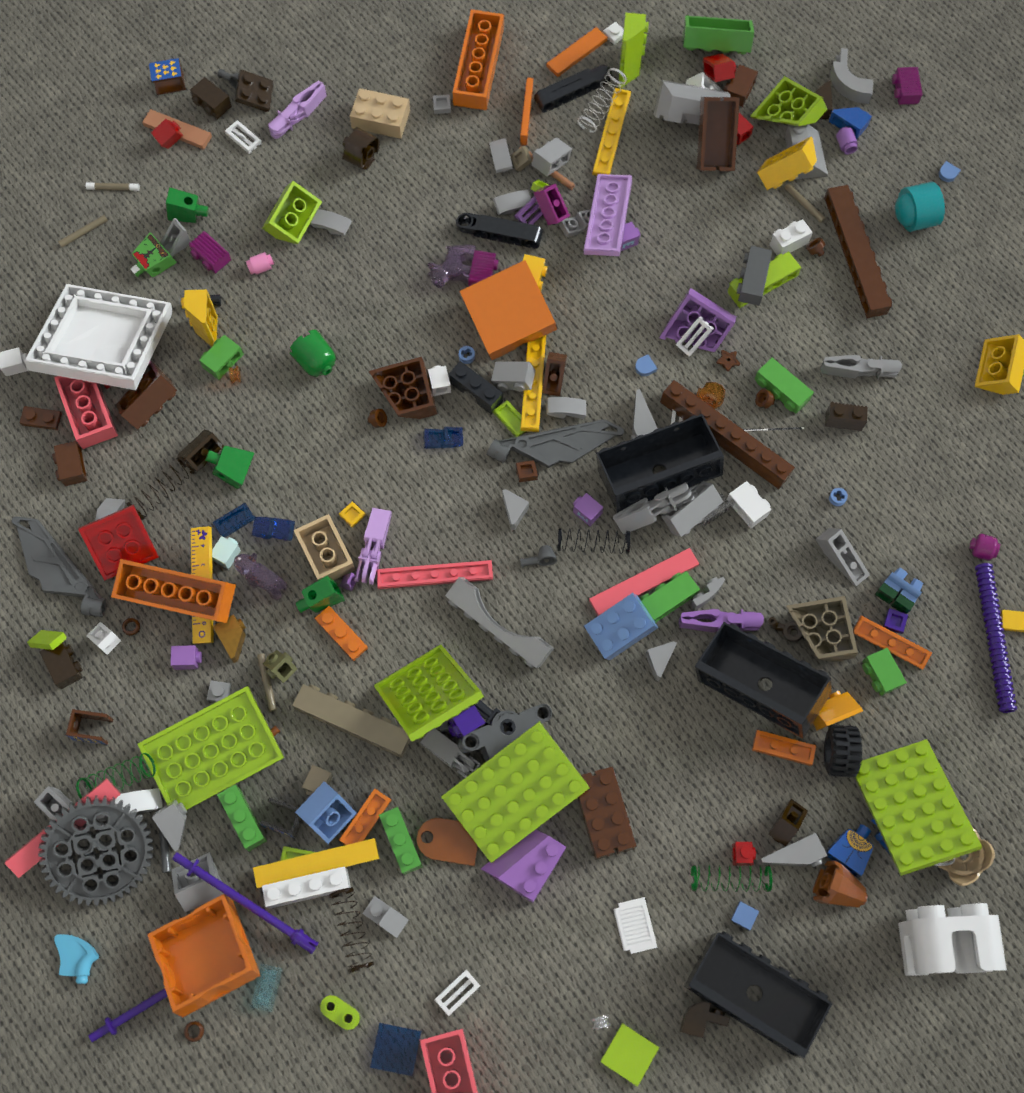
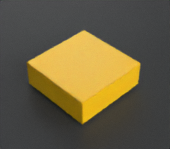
[339,501,366,528]

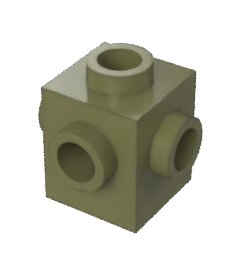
[263,650,297,683]

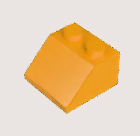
[813,691,863,731]

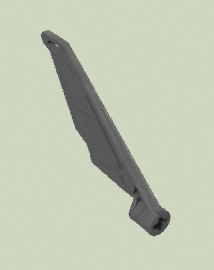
[486,419,624,468]
[12,516,106,617]

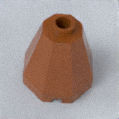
[813,861,868,908]

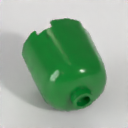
[290,330,336,377]

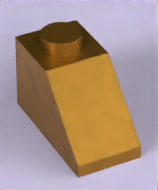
[213,614,246,663]

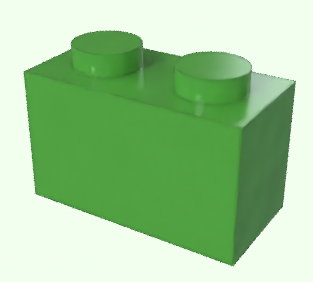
[199,335,243,380]
[862,647,907,696]

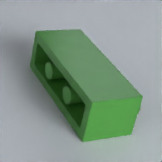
[755,358,814,414]
[640,571,700,623]
[217,784,267,851]
[379,807,423,875]

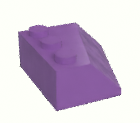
[659,288,736,352]
[481,829,566,903]

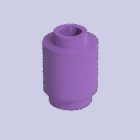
[836,127,858,155]

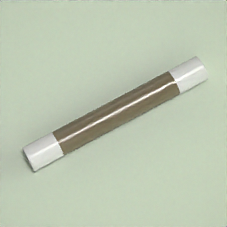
[86,182,140,191]

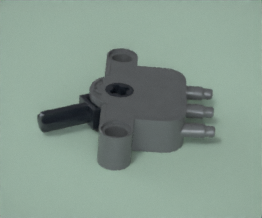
[458,700,552,762]

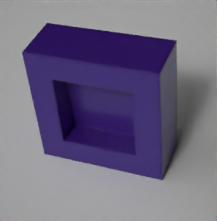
[883,608,908,634]

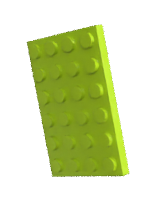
[374,644,484,742]
[137,686,284,810]
[441,721,590,863]
[855,739,982,876]

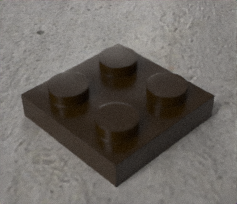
[235,69,273,112]

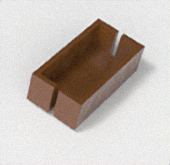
[697,97,740,171]
[577,766,637,860]

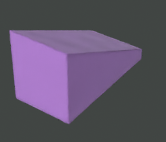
[339,572,356,591]

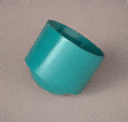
[895,181,945,232]

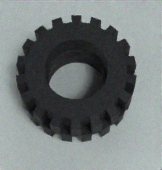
[824,725,862,777]

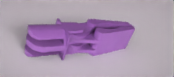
[679,609,764,632]

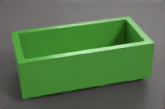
[683,15,754,54]

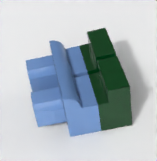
[874,568,923,614]

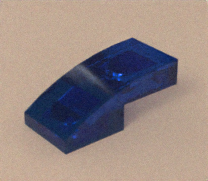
[423,427,463,449]
[252,517,295,541]

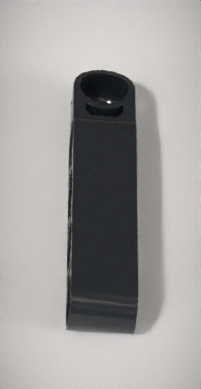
[534,65,612,113]
[456,213,543,249]

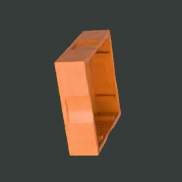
[459,260,557,360]
[147,894,261,1017]

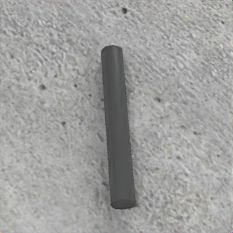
[159,829,171,873]

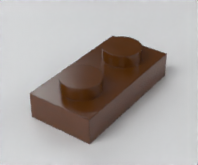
[19,406,62,430]

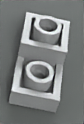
[489,138,513,173]
[493,190,534,215]
[310,209,352,236]
[559,209,591,238]
[547,397,586,419]
[691,577,725,611]

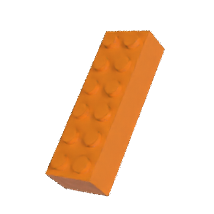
[452,9,504,110]
[111,559,236,623]

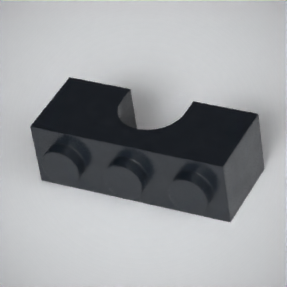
[448,361,503,415]

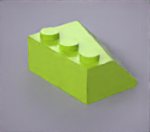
[618,13,649,88]
[750,76,827,126]

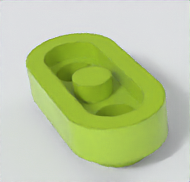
[320,995,360,1030]

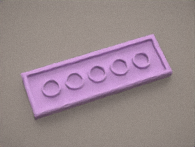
[584,174,632,256]

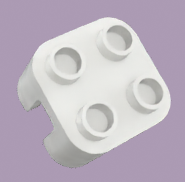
[898,903,1007,976]

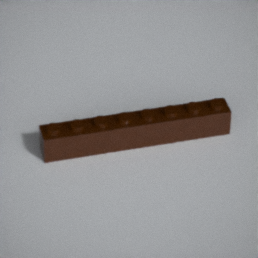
[824,185,892,318]
[660,380,795,489]

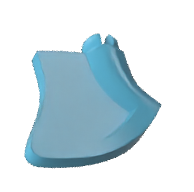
[54,934,99,984]

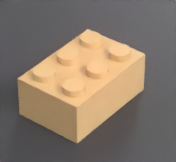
[350,88,410,139]
[294,514,355,580]

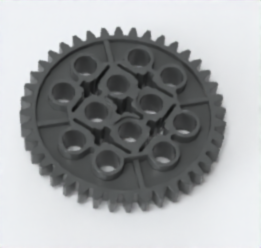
[38,795,153,906]

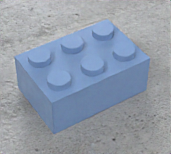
[584,593,658,660]

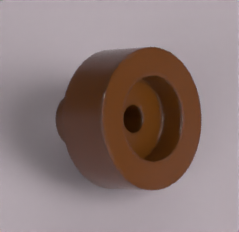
[806,237,825,257]
[755,389,775,409]
[368,408,387,428]

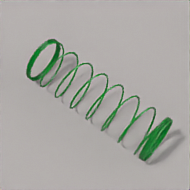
[76,753,156,799]
[691,865,772,892]

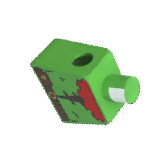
[131,232,177,277]

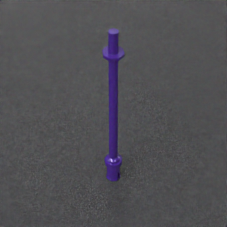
[172,852,319,954]
[88,988,168,1042]

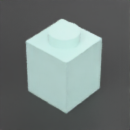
[212,536,241,570]

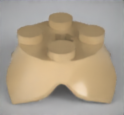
[938,827,995,886]

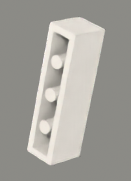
[262,867,351,909]

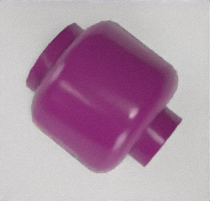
[969,533,1000,561]

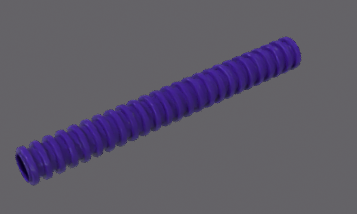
[975,563,1017,713]

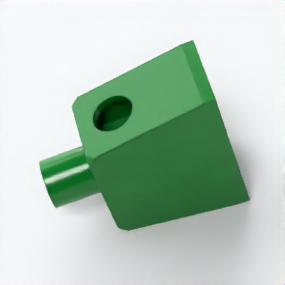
[166,187,209,223]
[205,446,254,489]
[296,575,345,613]

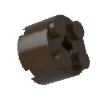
[342,127,380,170]

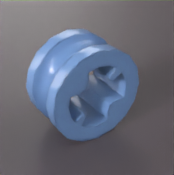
[459,346,475,364]
[829,488,848,506]

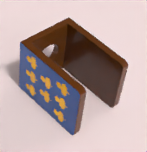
[149,58,186,95]
[66,709,113,745]

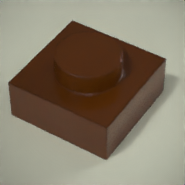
[516,460,538,482]

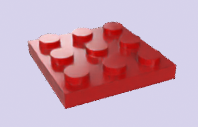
[78,504,159,581]

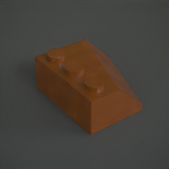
[369,357,437,419]
[116,362,177,430]

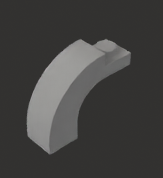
[830,48,873,104]

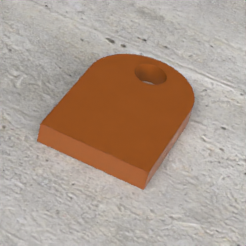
[417,818,478,867]

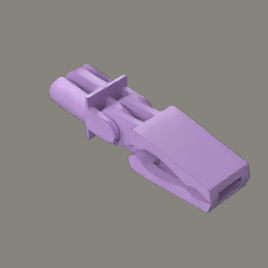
[268,81,326,139]
[354,508,392,585]

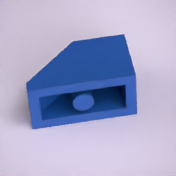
[829,107,872,139]

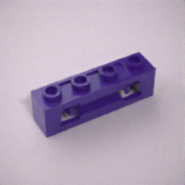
[447,705,485,738]

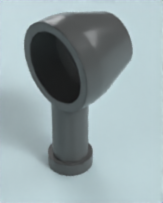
[217,69,239,89]
[520,545,557,568]

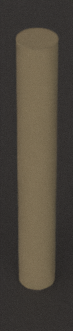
[784,183,826,223]
[58,215,108,248]
[257,653,277,712]

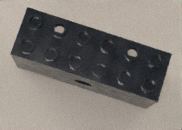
[596,414,724,513]
[695,622,832,739]
[684,931,833,1059]

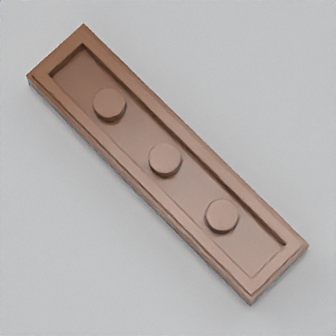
[142,109,212,150]

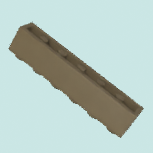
[292,684,411,758]

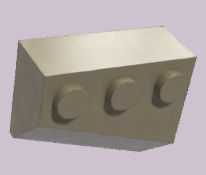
[786,596,858,661]

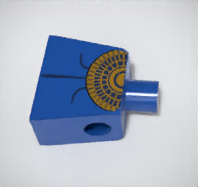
[826,824,874,878]

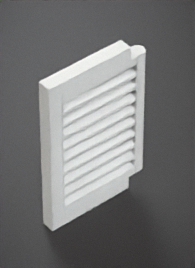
[613,897,657,954]

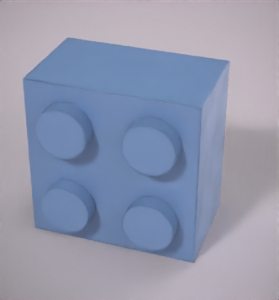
[295,782,357,844]

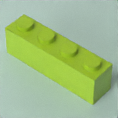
[727,252,801,309]

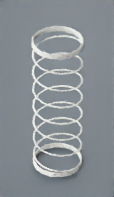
[578,68,627,133]

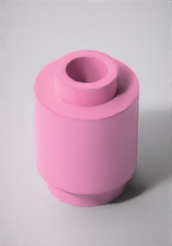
[246,252,274,275]

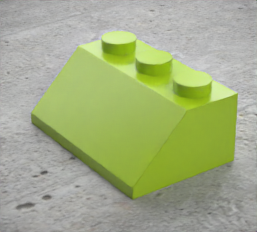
[262,181,322,244]

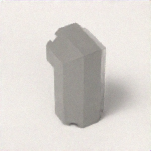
[653,80,730,125]

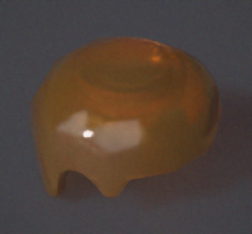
[696,382,726,409]

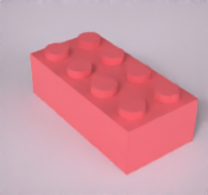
[54,376,118,449]
[420,1029,478,1093]

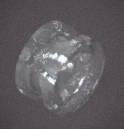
[590,1015,611,1030]

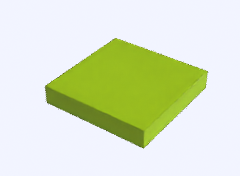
[600,1023,659,1087]

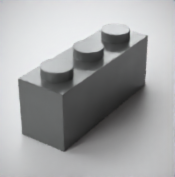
[736,246,772,306]

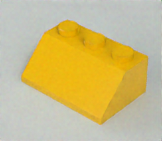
[757,136,817,190]
[181,289,218,347]
[975,334,1024,395]

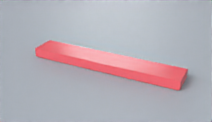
[589,548,699,616]
[377,560,493,589]
[5,778,120,878]

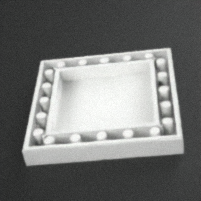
[24,284,173,390]

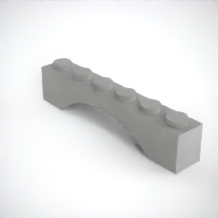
[445,577,554,668]

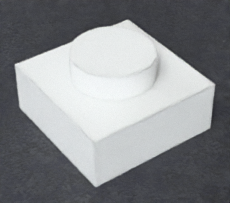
[603,22,623,44]

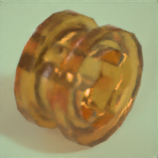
[229,366,241,383]

